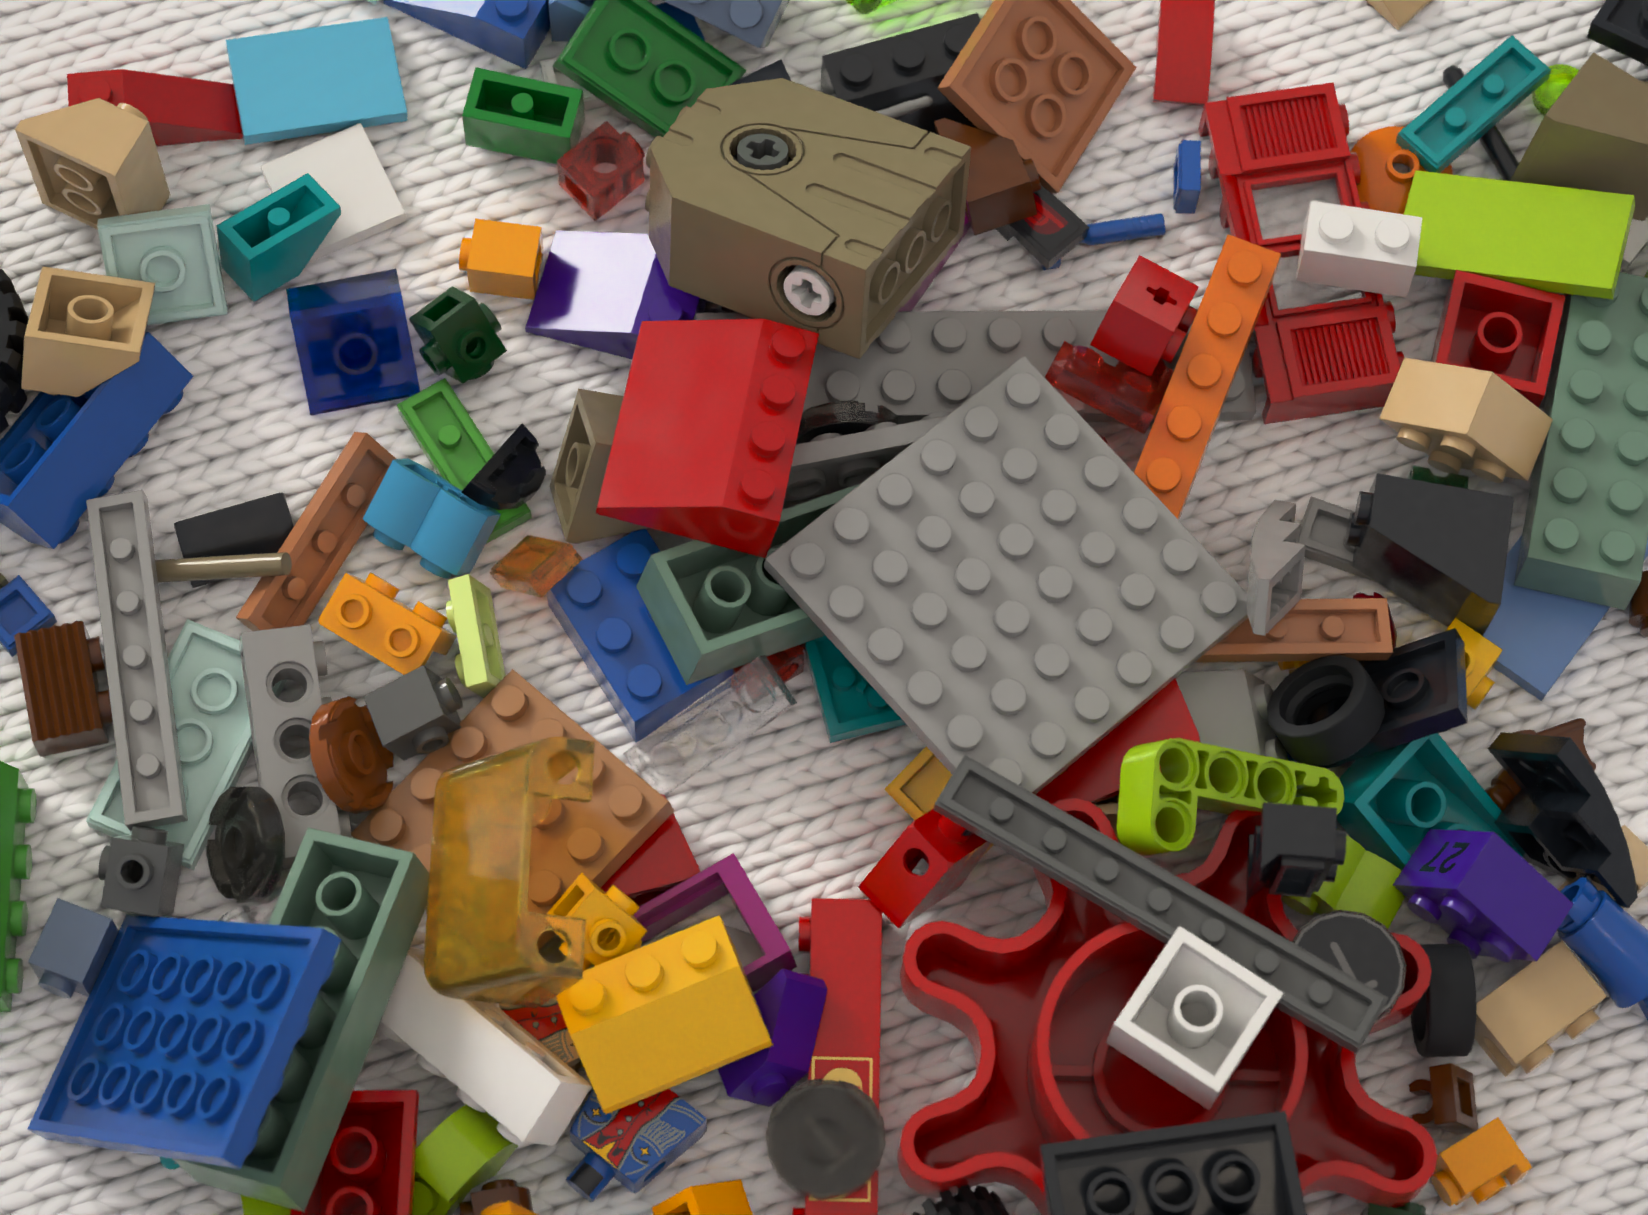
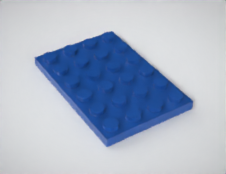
[28,915,342,1169]

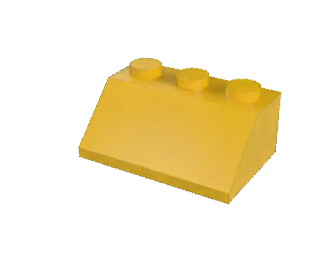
[552,915,773,1115]

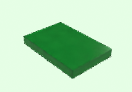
[553,0,746,137]

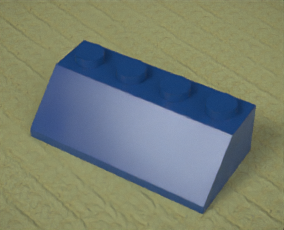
[0,332,193,549]

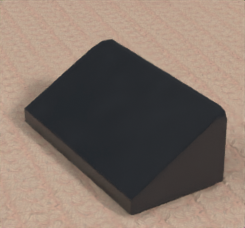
[174,493,294,588]

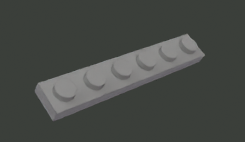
[86,490,188,831]

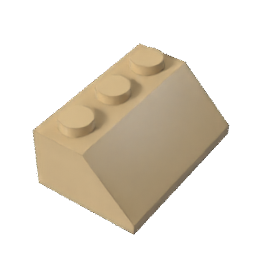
[15,98,170,229]

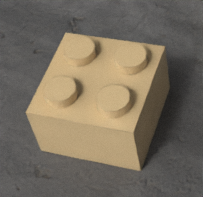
[1379,357,1553,483]

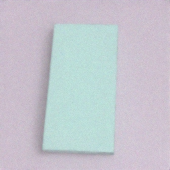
[86,619,287,870]

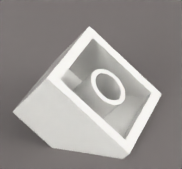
[1106,926,1283,1110]

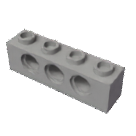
[239,624,351,870]

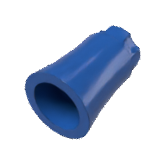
[1558,877,1648,1008]

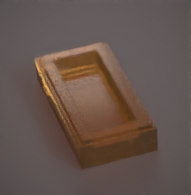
[489,535,583,598]

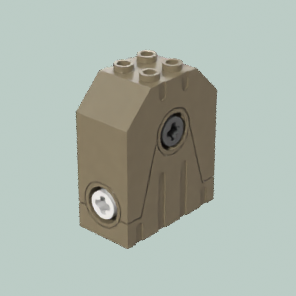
[645,78,971,359]

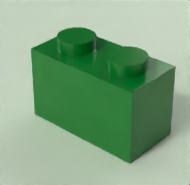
[462,67,585,167]

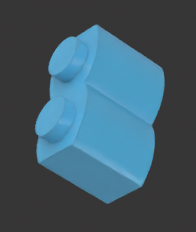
[363,458,501,579]

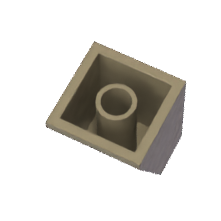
[1510,52,1648,221]
[550,388,648,544]

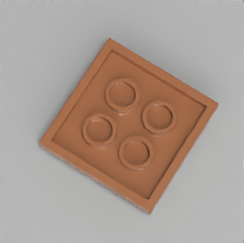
[937,0,1137,194]

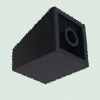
[1345,473,1514,636]

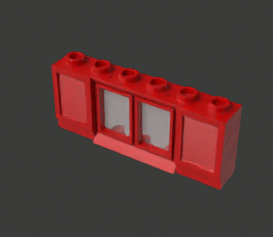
[1198,82,1405,424]

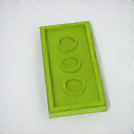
[1404,170,1635,300]

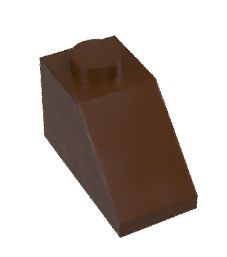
[934,118,1041,236]

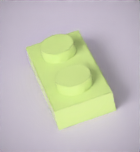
[446,574,505,698]

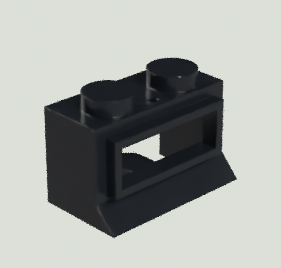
[1246,802,1346,902]

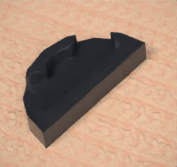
[461,423,546,510]

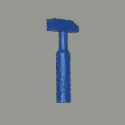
[1042,213,1165,270]

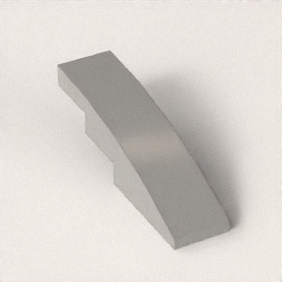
[1247,500,1306,636]

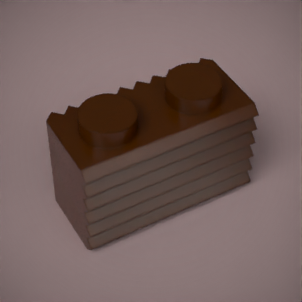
[14,621,113,757]

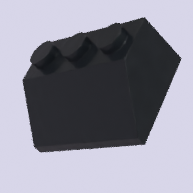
[820,13,981,134]

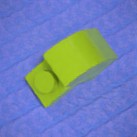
[412,1104,519,1215]

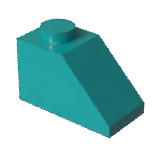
[216,173,341,302]

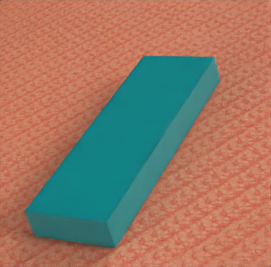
[1396,35,1551,173]

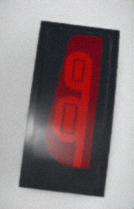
[996,186,1089,270]

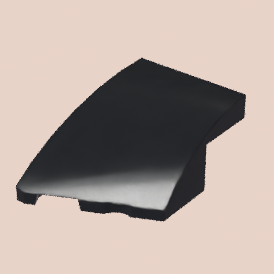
[1488,732,1638,908]

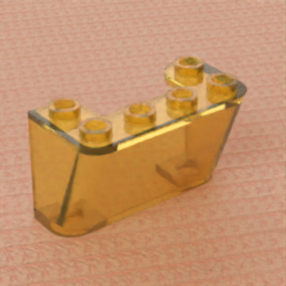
[424,737,595,1008]

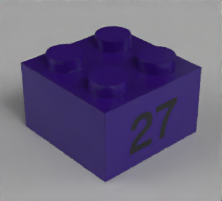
[1393,829,1574,962]

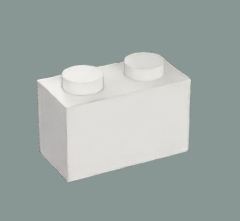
[1296,200,1423,297]

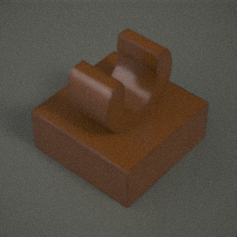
[1409,1063,1478,1135]

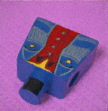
[565,1089,707,1202]

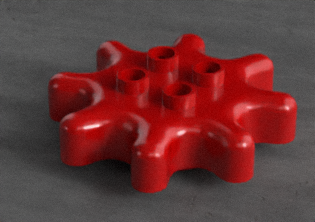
[897,798,1437,1215]

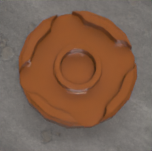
[309,696,394,814]

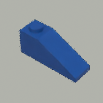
[383,0,551,70]

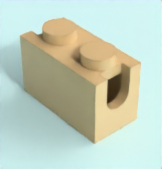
[1475,941,1607,1077]

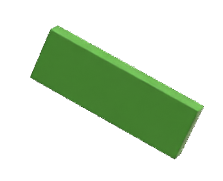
[397,378,532,544]

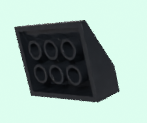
[1039,1111,1307,1215]

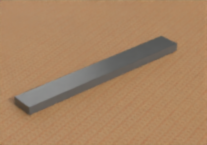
[934,755,1388,1054]

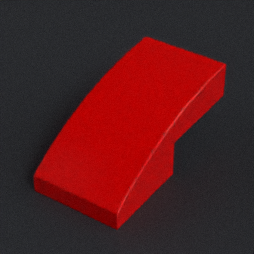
[1152,0,1215,106]

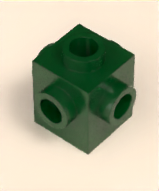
[409,286,507,384]

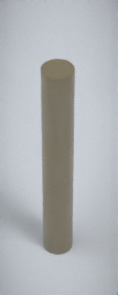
[155,552,292,583]

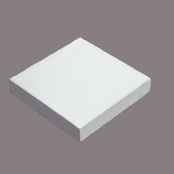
[260,123,407,263]

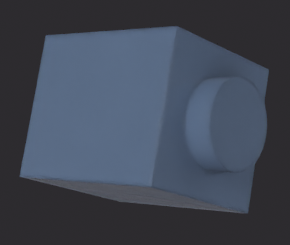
[28,898,119,999]

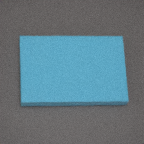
[226,17,407,145]

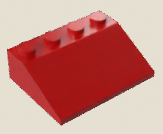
[595,318,819,558]

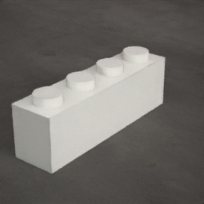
[378,948,592,1147]

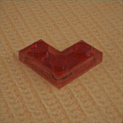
[1045,341,1174,434]

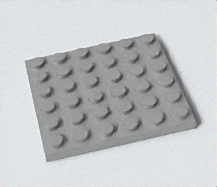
[764,356,1248,795]

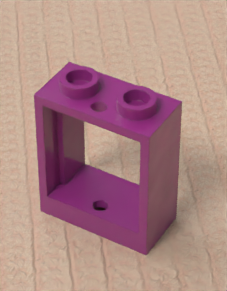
[634,853,797,992]

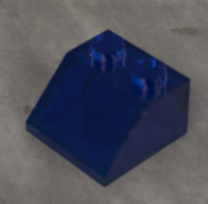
[286,269,420,415]

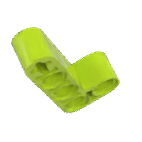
[1117,738,1345,856]

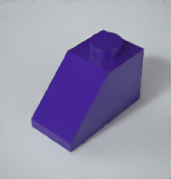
[717,968,828,1107]

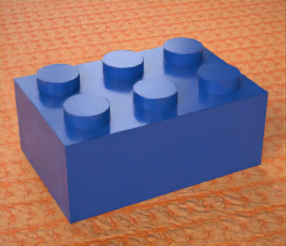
[545,529,734,743]

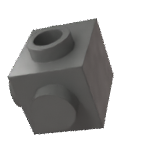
[363,665,463,761]
[98,826,185,917]

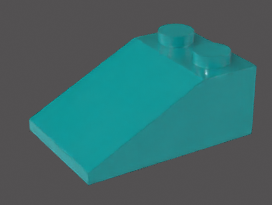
[1337,733,1523,870]

